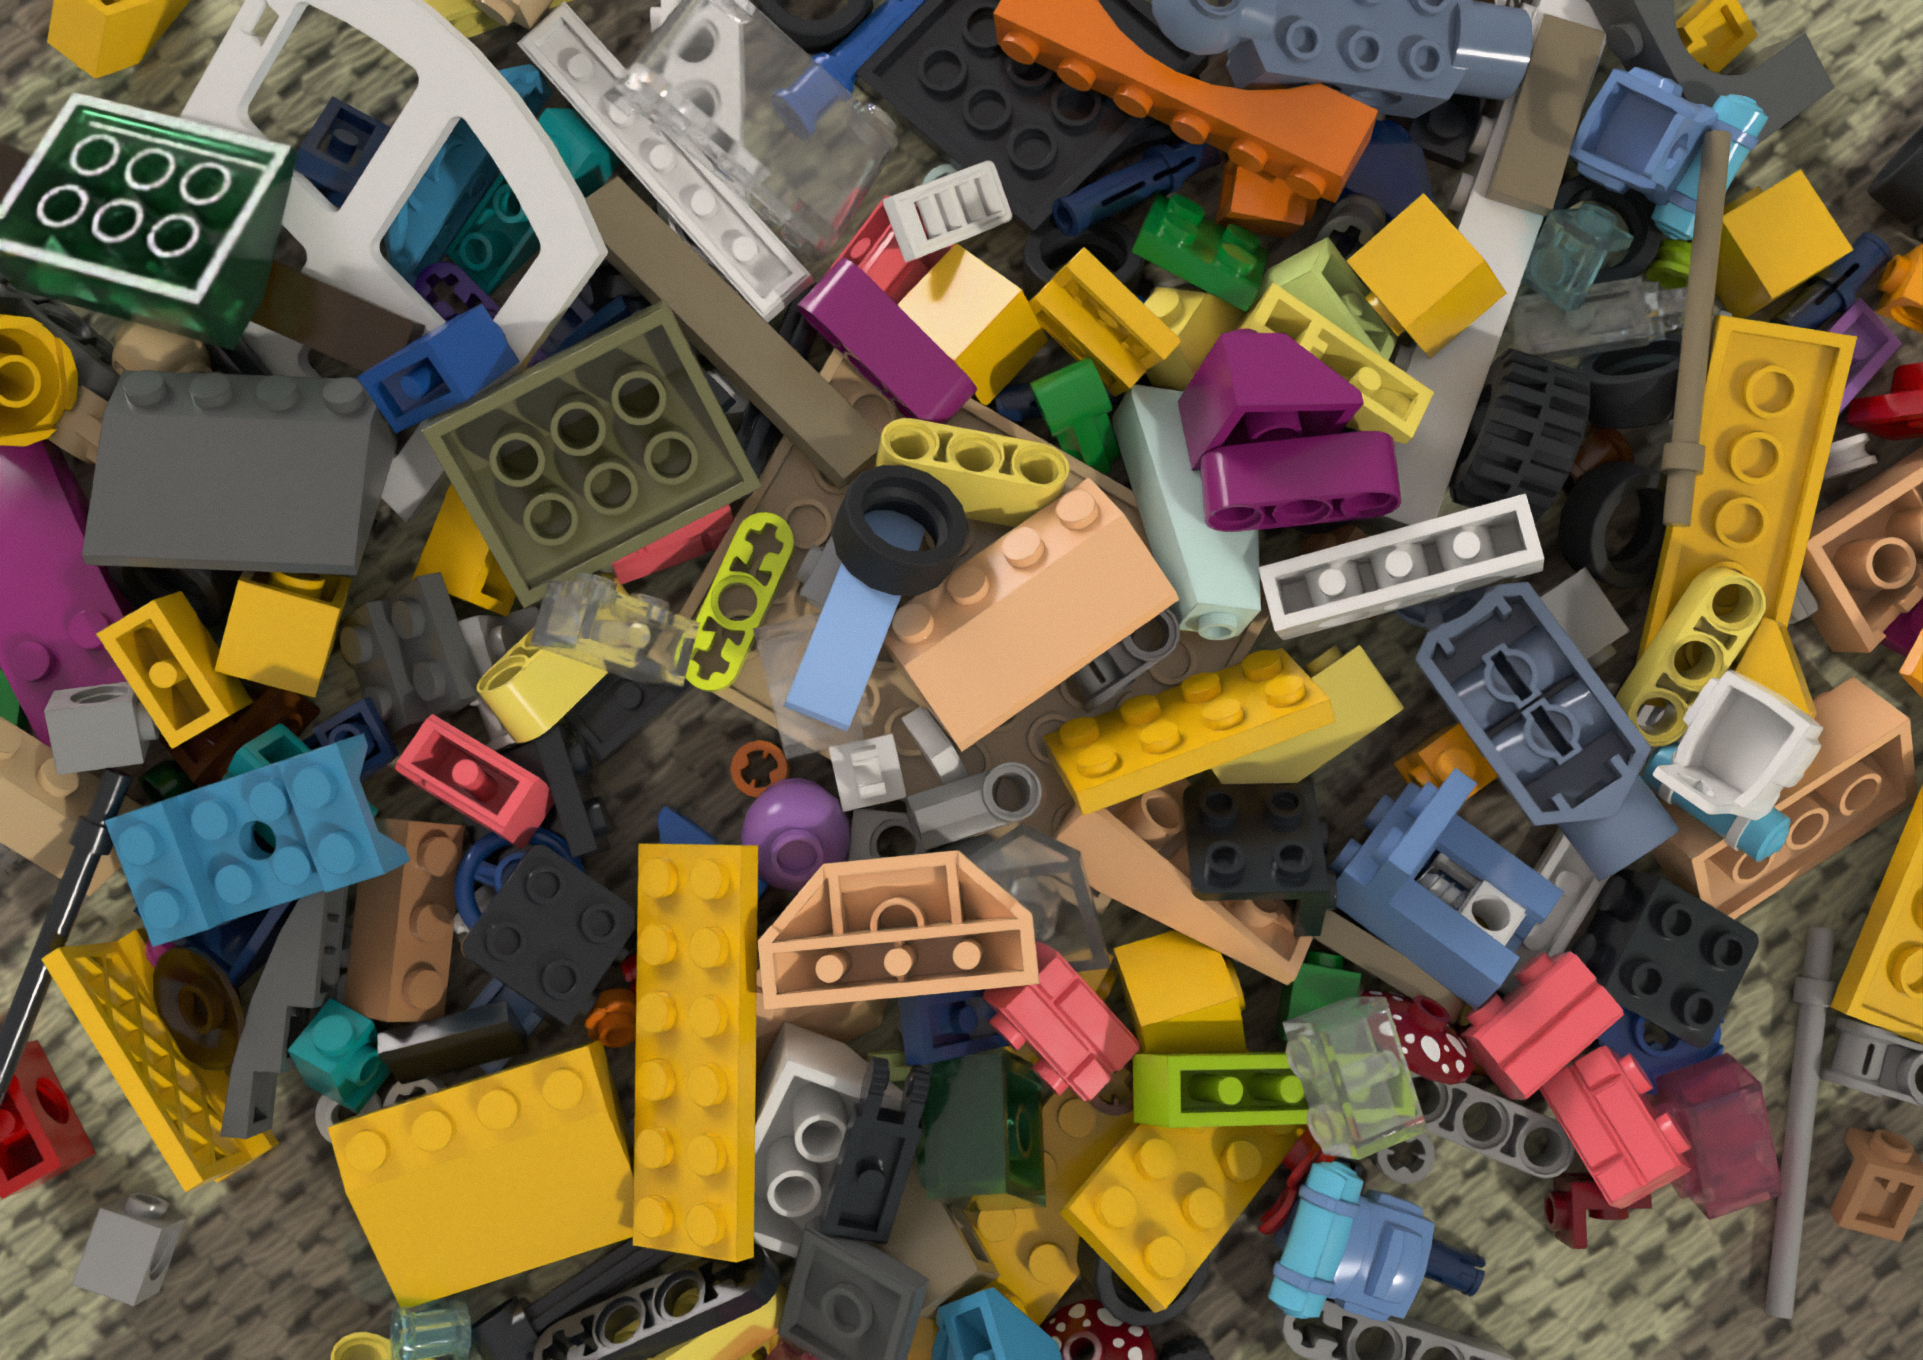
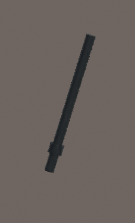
[0,768,133,1108]

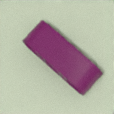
[797,257,977,425]
[1200,431,1402,532]

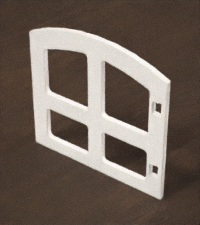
[133,0,608,523]

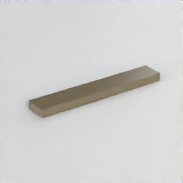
[585,176,881,489]

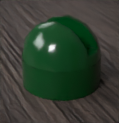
[138,760,199,803]

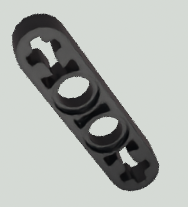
[533,1242,780,1360]

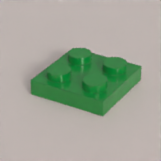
[1131,193,1268,312]

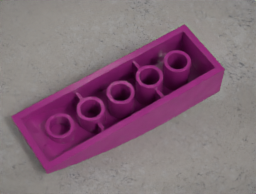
[0,439,138,748]

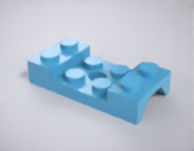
[105,733,410,947]

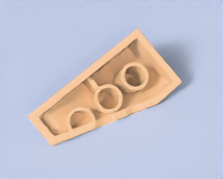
[1046,778,1313,985]

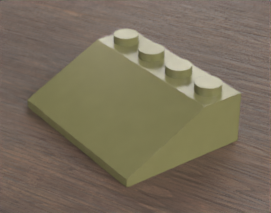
[421,299,762,608]

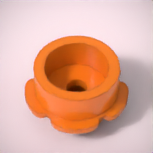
[584,988,636,1048]

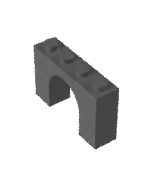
[1586,0,1834,145]

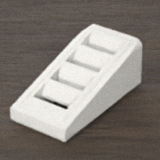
[882,160,1012,263]

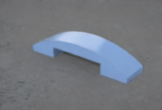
[783,510,926,732]

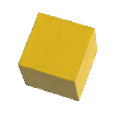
[1690,169,1854,319]
[1346,193,1507,359]
[898,243,1048,406]
[214,571,352,698]
[1113,930,1247,1054]

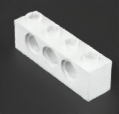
[1258,493,1544,640]

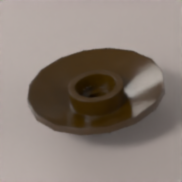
[153,945,245,1071]

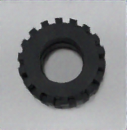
[1449,348,1590,523]

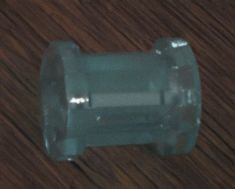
[390,1299,471,1360]

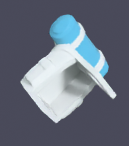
[1642,670,1824,862]

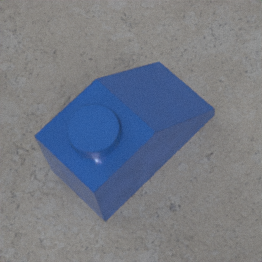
[357,304,520,433]

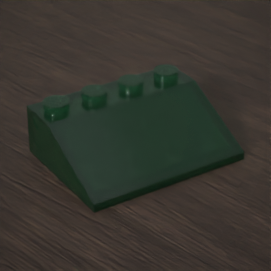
[0,92,297,350]

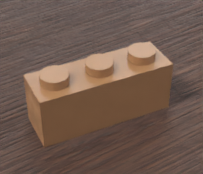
[344,817,465,1022]

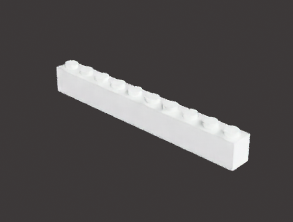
[1357,0,1607,532]

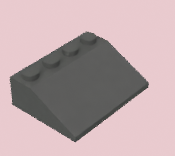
[82,370,399,575]

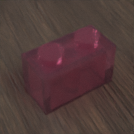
[1654,1052,1783,1220]

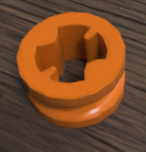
[730,740,790,798]

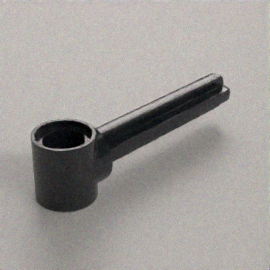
[465,1237,677,1360]

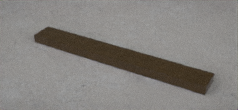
[0,142,425,372]

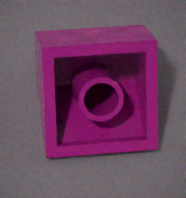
[1177,328,1364,470]

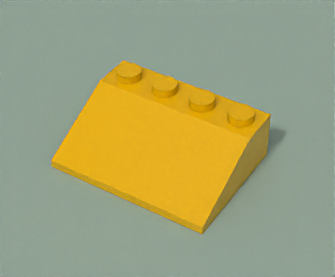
[327,1039,634,1311]

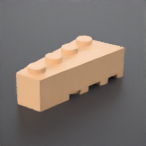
[1801,446,1923,653]

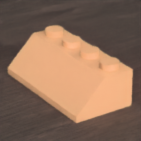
[883,477,1179,752]
[1651,677,1917,919]

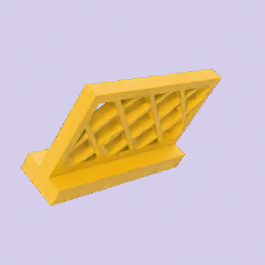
[41,928,279,1193]

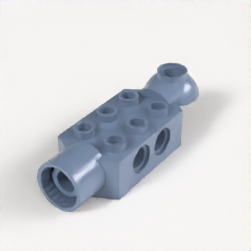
[1151,0,1533,119]
[1393,582,1680,882]

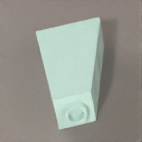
[1113,384,1261,640]

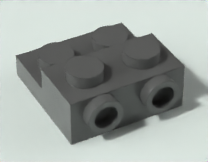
[339,572,481,740]

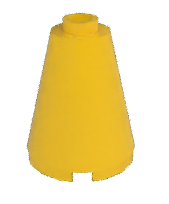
[0,314,78,446]

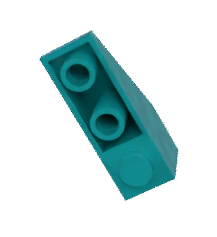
[445,108,621,295]

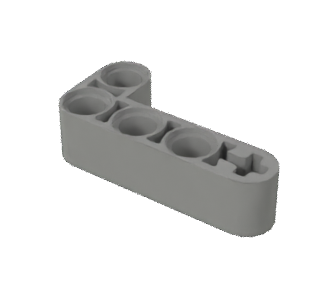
[1273,1298,1517,1360]

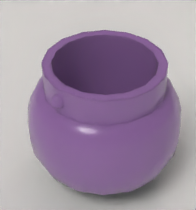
[741,778,851,892]

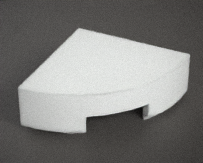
[901,706,969,785]

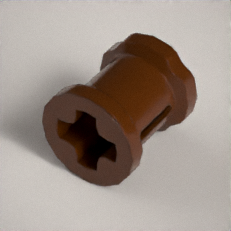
[1562,425,1635,496]

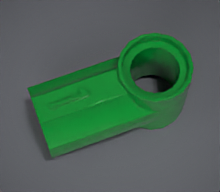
[1029,356,1120,474]

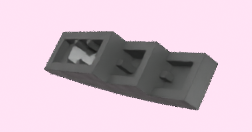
[220,886,348,1139]

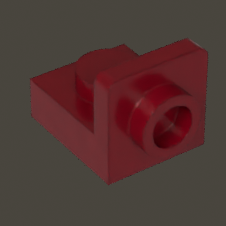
[1544,1172,1652,1249]

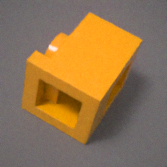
[1392,723,1498,800]

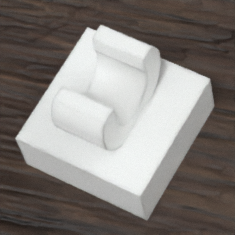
[829,734,907,812]

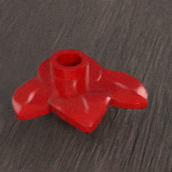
[1257,1124,1341,1235]

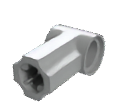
[904,762,1042,852]

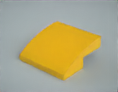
[1029,247,1182,396]

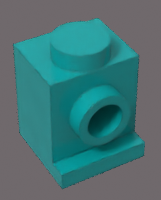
[287,998,392,1114]

